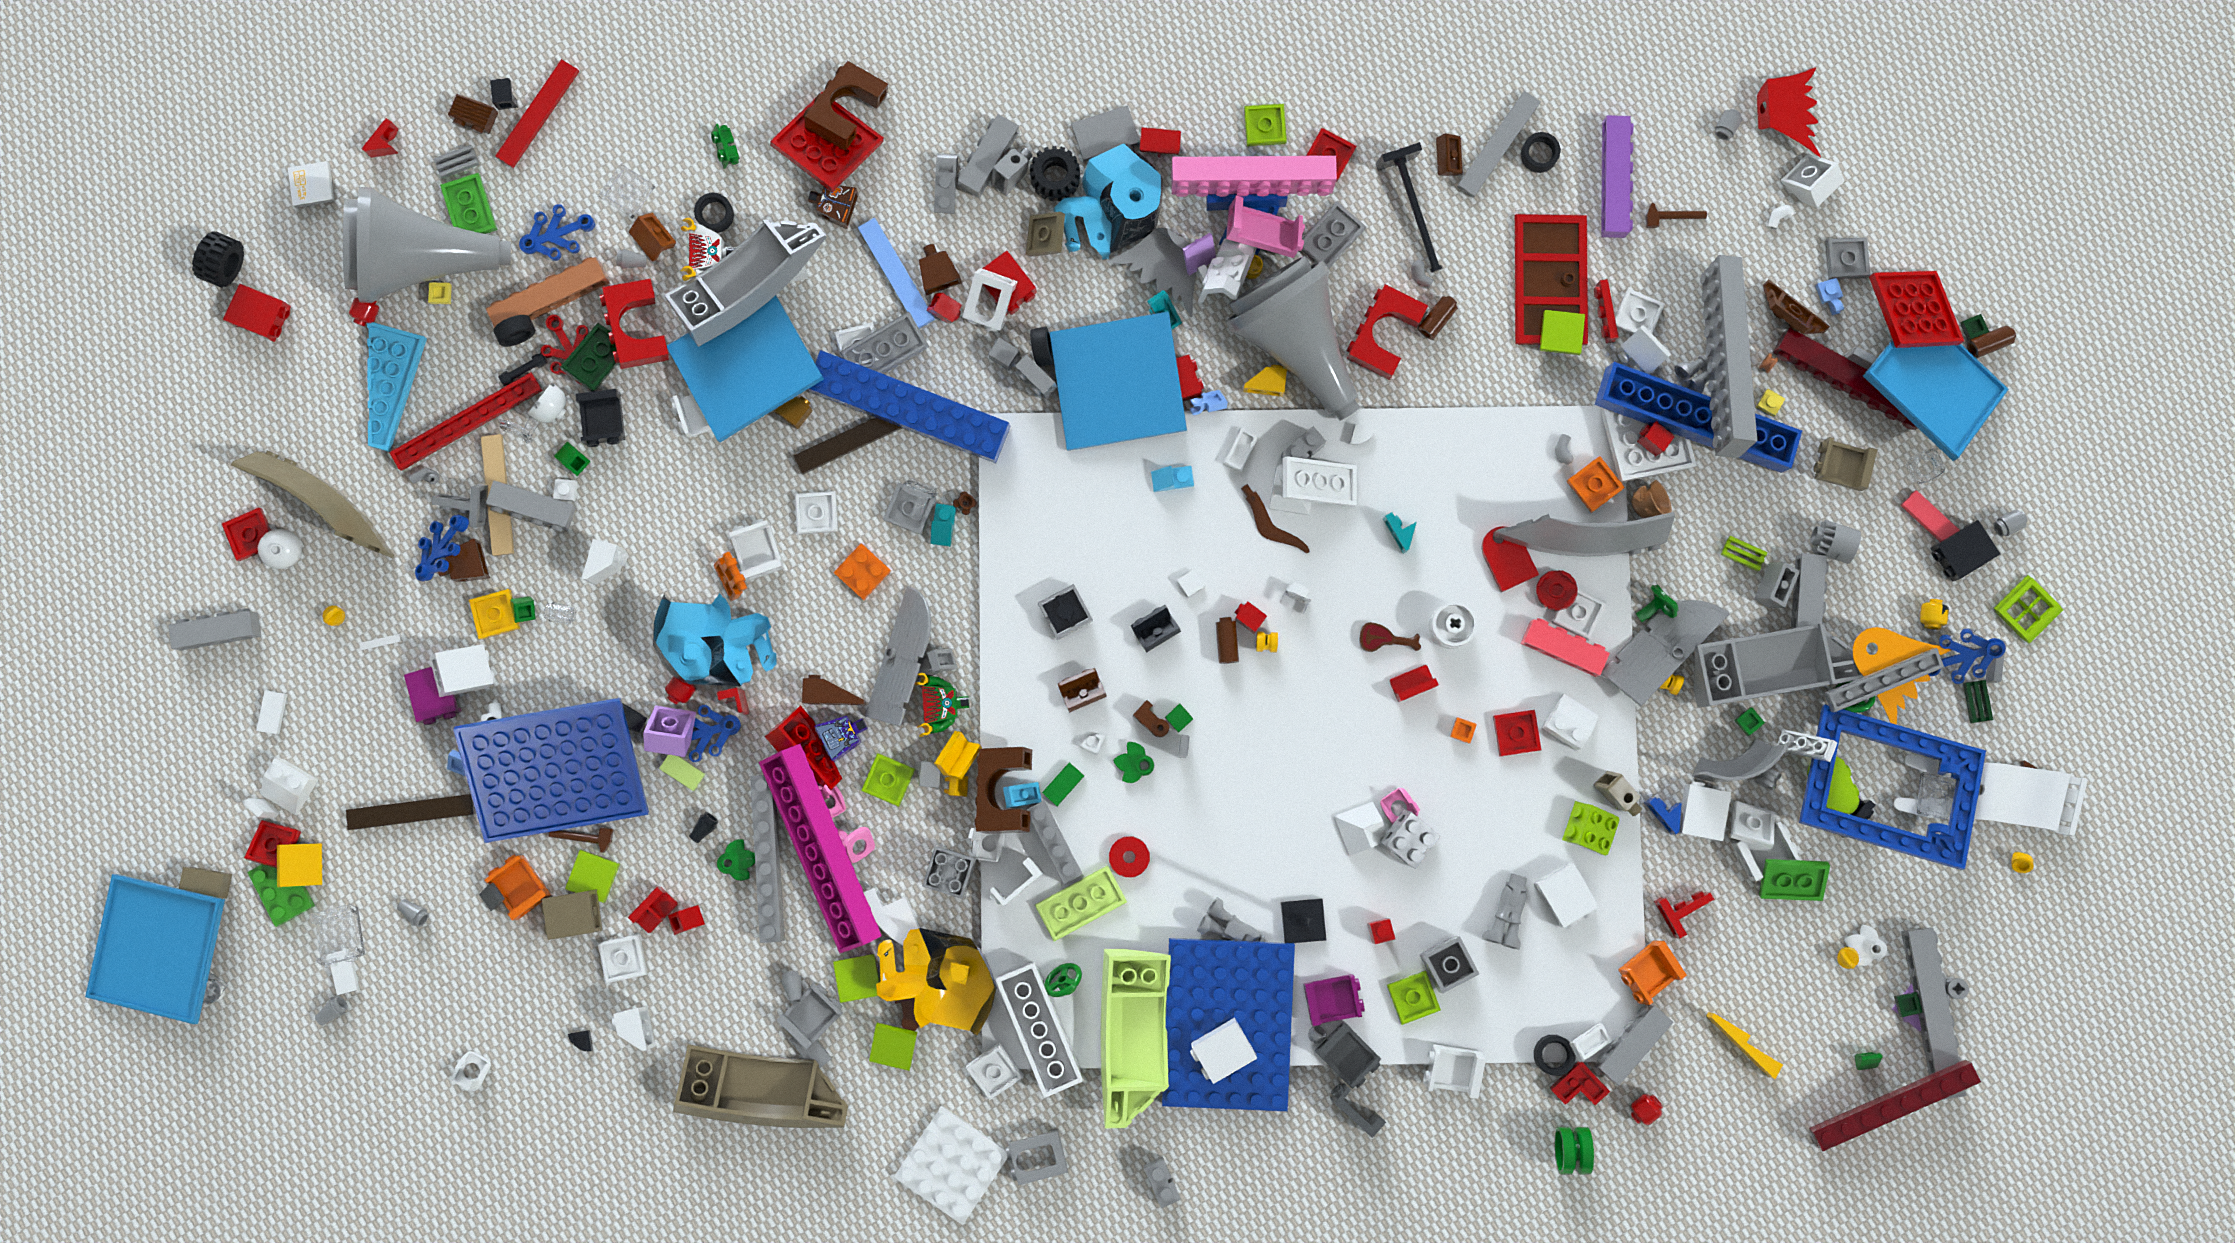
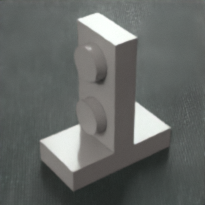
[432,484,488,528]
[915,649,958,682]

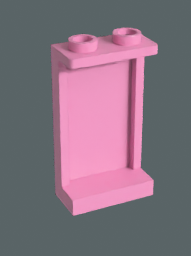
[1226,196,1305,258]

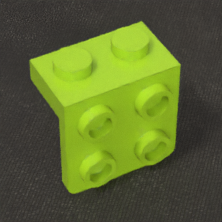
[1562,801,1620,856]

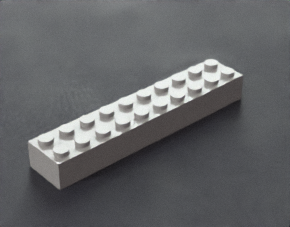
[1700,255,1757,458]

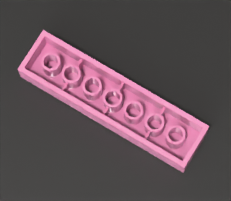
[1171,156,1337,197]

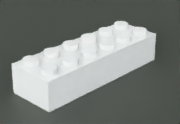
[995,962,1084,1098]

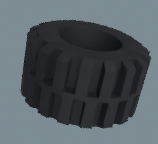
[1030,146,1080,202]
[192,231,244,288]

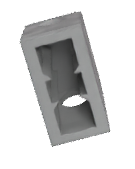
[991,148,1033,196]

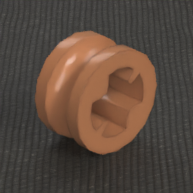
[1759,353,1778,373]

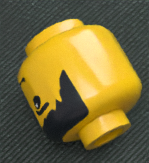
[1920,599,1949,630]

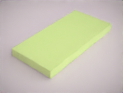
[1035,865,1127,942]

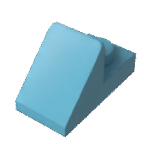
[1151,466,1194,492]
[1003,782,1042,808]

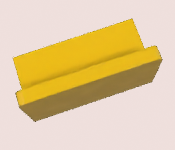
[934,731,982,779]

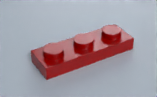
[1594,279,1618,343]

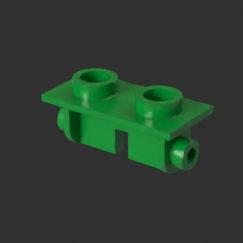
[711,123,740,169]

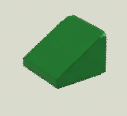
[510,596,536,623]
[1165,704,1193,733]
[1854,1052,1883,1070]

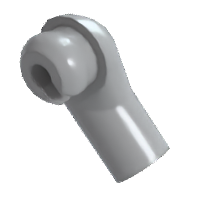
[1555,434,1573,465]
[409,467,440,484]

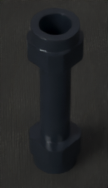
[498,353,547,387]

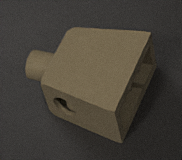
[1593,771,1642,816]

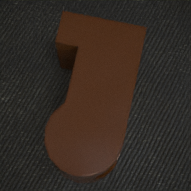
[1132,700,1169,737]
[895,998,920,1031]

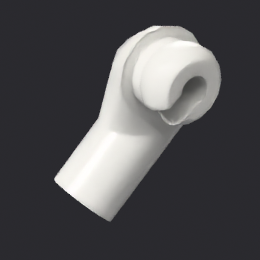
[1767,205,1794,230]

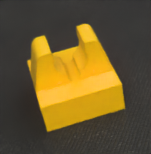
[944,776,968,797]

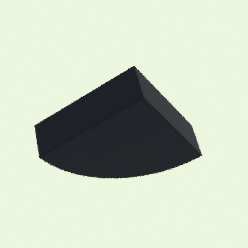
[568,1030,593,1051]

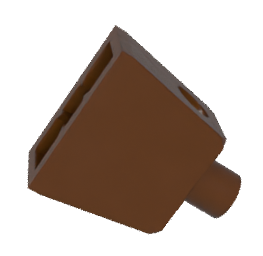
[919,244,962,296]
[438,539,490,582]

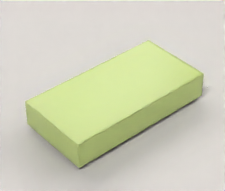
[659,755,706,791]

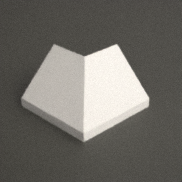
[1334,802,1386,855]

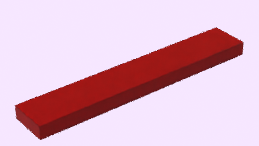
[495,59,579,169]

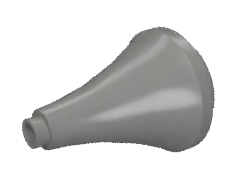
[343,187,511,303]
[1225,256,1360,421]

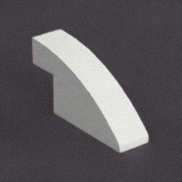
[863,888,920,946]

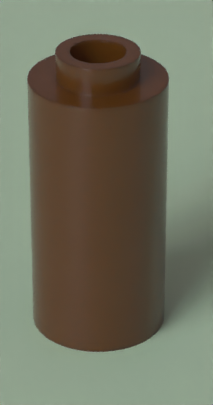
[1418,296,1458,340]
[1967,325,2016,359]
[1215,617,1239,664]

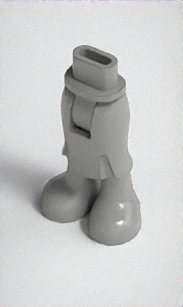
[1675,354,1710,394]
[1482,873,1527,950]
[1197,897,1268,942]

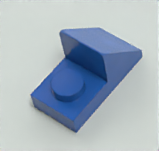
[1644,797,1682,835]

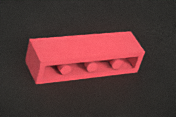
[1521,618,1610,677]

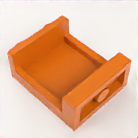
[484,855,552,921]
[1618,940,1687,1005]

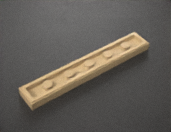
[481,434,514,556]

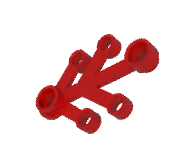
[541,314,590,385]

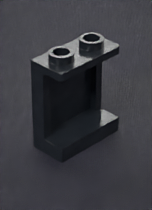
[576,389,625,447]
[1930,520,2000,582]

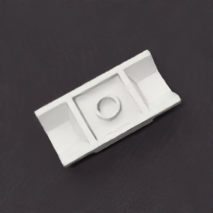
[1198,238,1257,303]

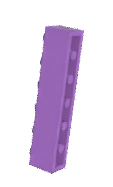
[1601,115,1634,238]

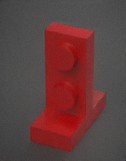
[1654,890,1715,939]

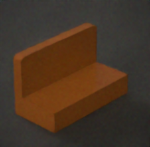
[629,212,677,261]

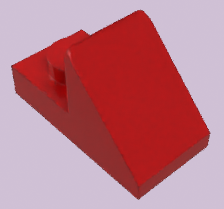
[361,118,399,158]

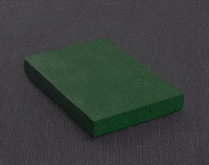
[560,323,618,392]

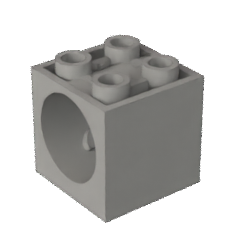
[922,846,977,899]

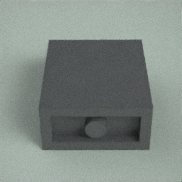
[1315,1021,1381,1089]
[1330,1083,1386,1138]

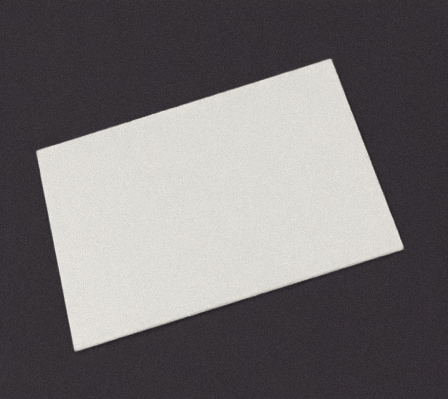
[979,406,1650,1069]

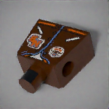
[808,186,859,229]

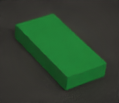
[1042,762,1084,807]

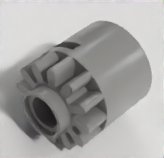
[1810,520,1861,564]

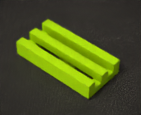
[1721,536,1768,572]

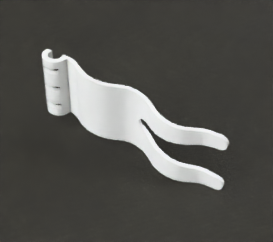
[1893,754,2088,836]

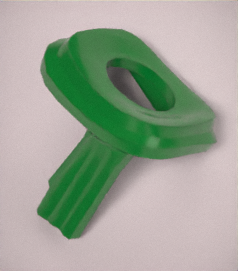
[1636,584,1679,622]

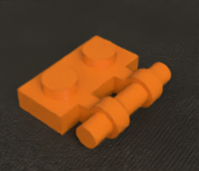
[713,551,747,601]

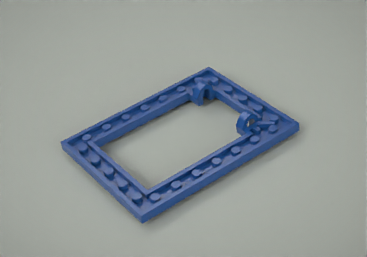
[1799,704,1986,870]

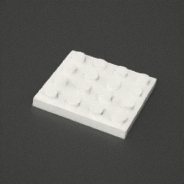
[1600,407,1697,482]
[894,1106,1008,1225]

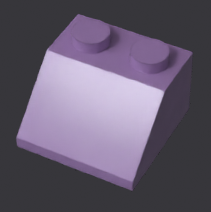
[643,705,696,757]

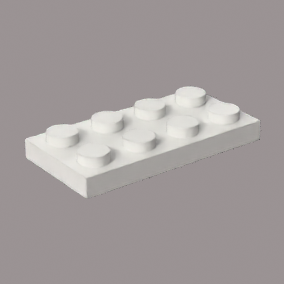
[1283,456,1357,507]

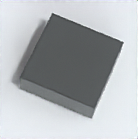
[479,883,505,911]

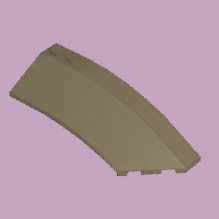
[231,450,394,559]
[673,1044,848,1128]

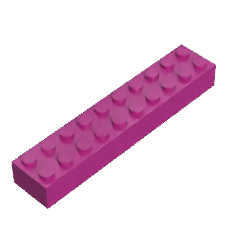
[759,744,882,954]

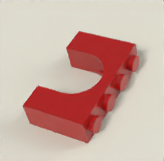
[599,278,669,369]
[1346,284,1428,380]

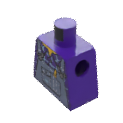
[815,716,868,762]

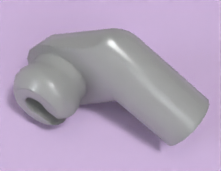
[1411,260,1434,289]

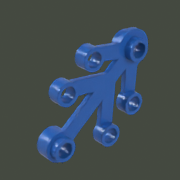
[519,204,595,261]
[415,515,469,582]
[1928,629,2006,684]
[689,705,741,763]

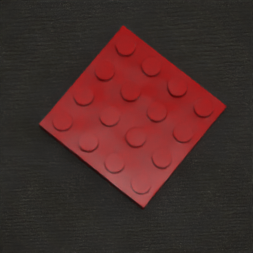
[770,91,884,192]
[1869,271,1964,348]

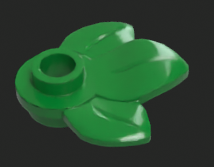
[1113,742,1154,783]
[717,839,755,881]

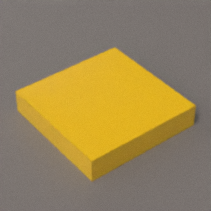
[469,589,520,640]
[277,843,322,887]

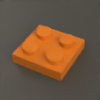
[1567,456,1625,513]
[833,543,891,600]

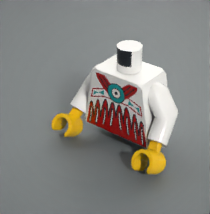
[680,218,735,281]

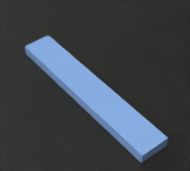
[858,218,935,329]

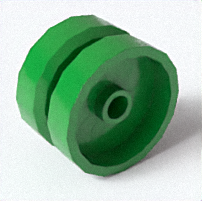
[1554,1127,1594,1175]

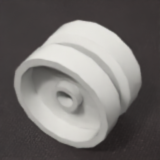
[1428,601,1478,649]

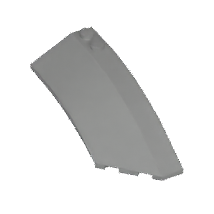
[664,220,827,347]
[1493,512,1675,557]
[1693,623,1864,708]

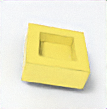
[428,283,452,304]
[1756,389,1785,417]

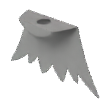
[1107,228,1196,317]

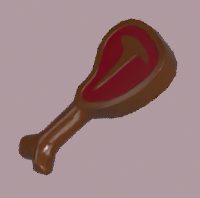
[1359,622,1421,652]

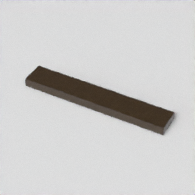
[793,417,902,474]
[346,794,473,830]

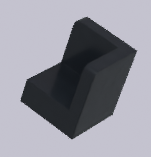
[490,78,518,110]

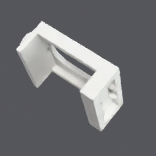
[962,268,1018,331]

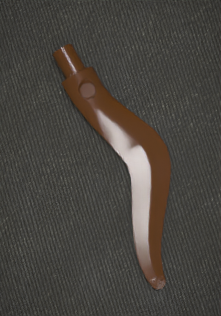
[1241,484,1310,553]

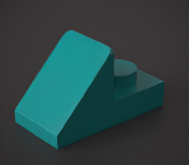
[1147,290,1182,330]
[930,503,957,547]
[1383,512,1417,554]

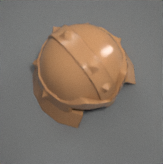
[1631,480,1672,519]

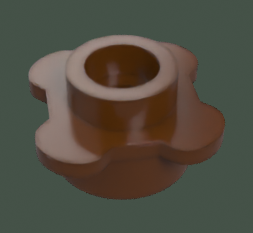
[953,491,977,515]

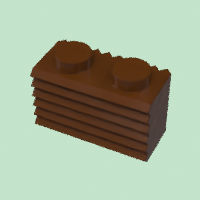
[448,94,498,134]

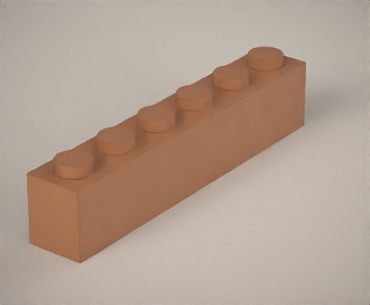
[486,257,610,327]

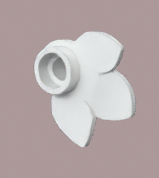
[1844,925,1887,966]

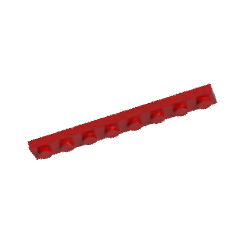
[389,372,543,471]

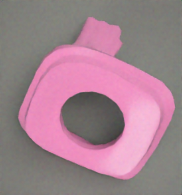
[818,785,846,818]
[1380,788,1420,824]
[837,827,875,864]

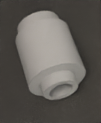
[1715,109,1742,140]
[1993,510,2027,537]

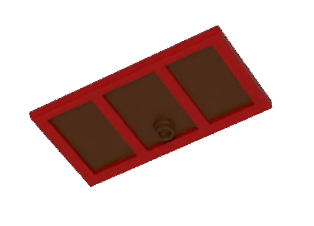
[1514,214,1588,346]

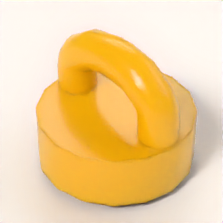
[322,605,345,626]
[2011,852,2034,873]
[1837,947,1859,969]

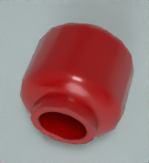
[349,297,379,326]
[665,676,696,704]
[1631,1093,1663,1126]

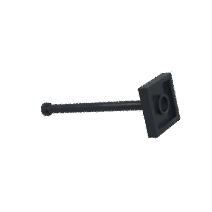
[1375,142,1443,273]
[1281,898,1326,943]

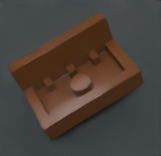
[1057,668,1107,713]

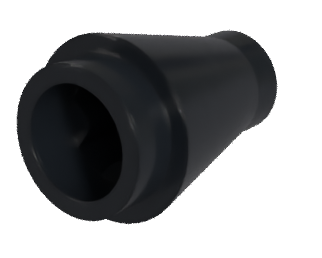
[689,812,719,843]

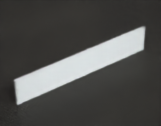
[359,634,401,650]

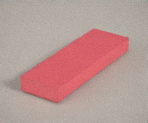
[1900,490,1959,542]

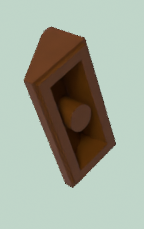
[1436,133,1463,176]

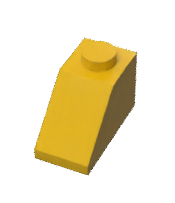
[1243,365,1287,397]

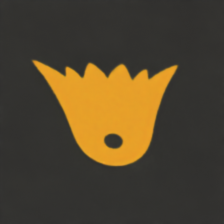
[1853,627,1951,725]

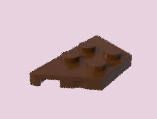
[1763,279,1830,334]

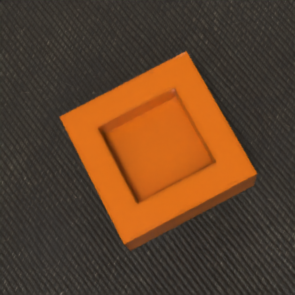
[1450,717,1477,744]

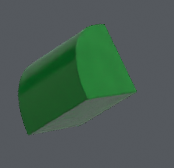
[554,441,591,476]

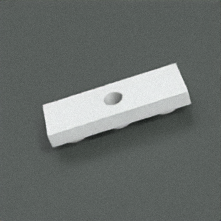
[1776,729,1837,762]

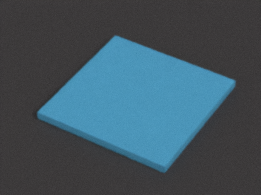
[667,295,824,442]
[1050,312,1187,451]
[1863,340,2009,461]
[85,874,225,1024]

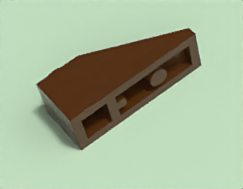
[802,675,866,705]

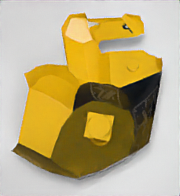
[876,928,997,1037]

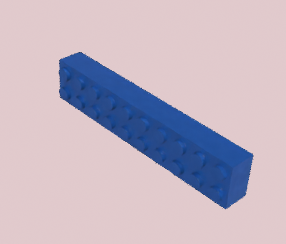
[807,350,1011,464]
[1594,362,1802,473]

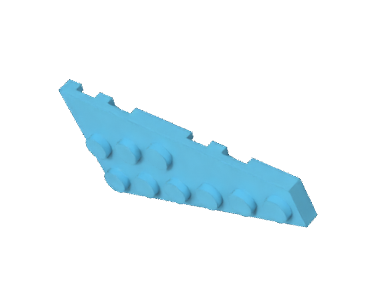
[367,322,427,452]

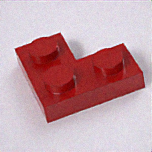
[1550,1061,1610,1105]

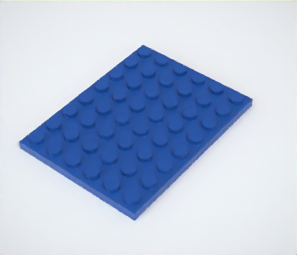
[453,698,649,843]
[1162,938,1295,1112]

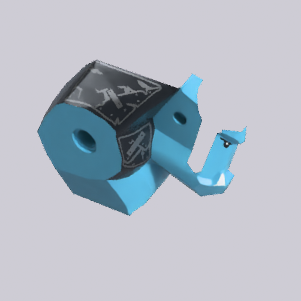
[1054,143,1163,260]
[653,593,777,687]

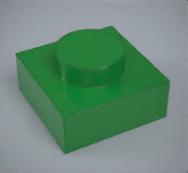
[1734,707,1765,736]

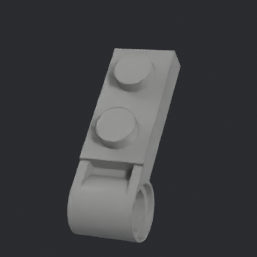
[934,153,958,214]

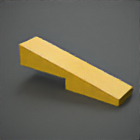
[1706,1012,1783,1079]

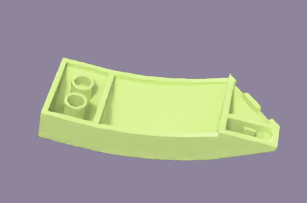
[1101,949,1171,1128]

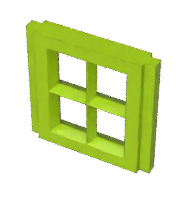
[1993,575,2063,644]

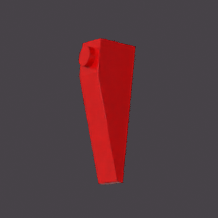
[764,705,842,790]

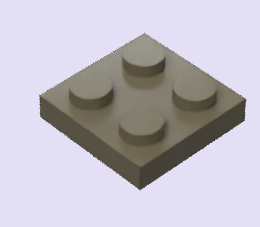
[1026,212,1065,257]

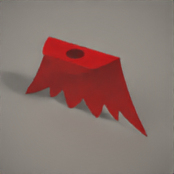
[1757,67,1821,158]

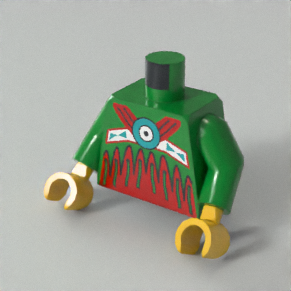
[915,673,970,737]

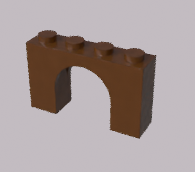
[803,60,888,151]
[975,747,1033,834]

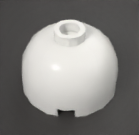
[527,382,566,423]
[258,529,302,569]

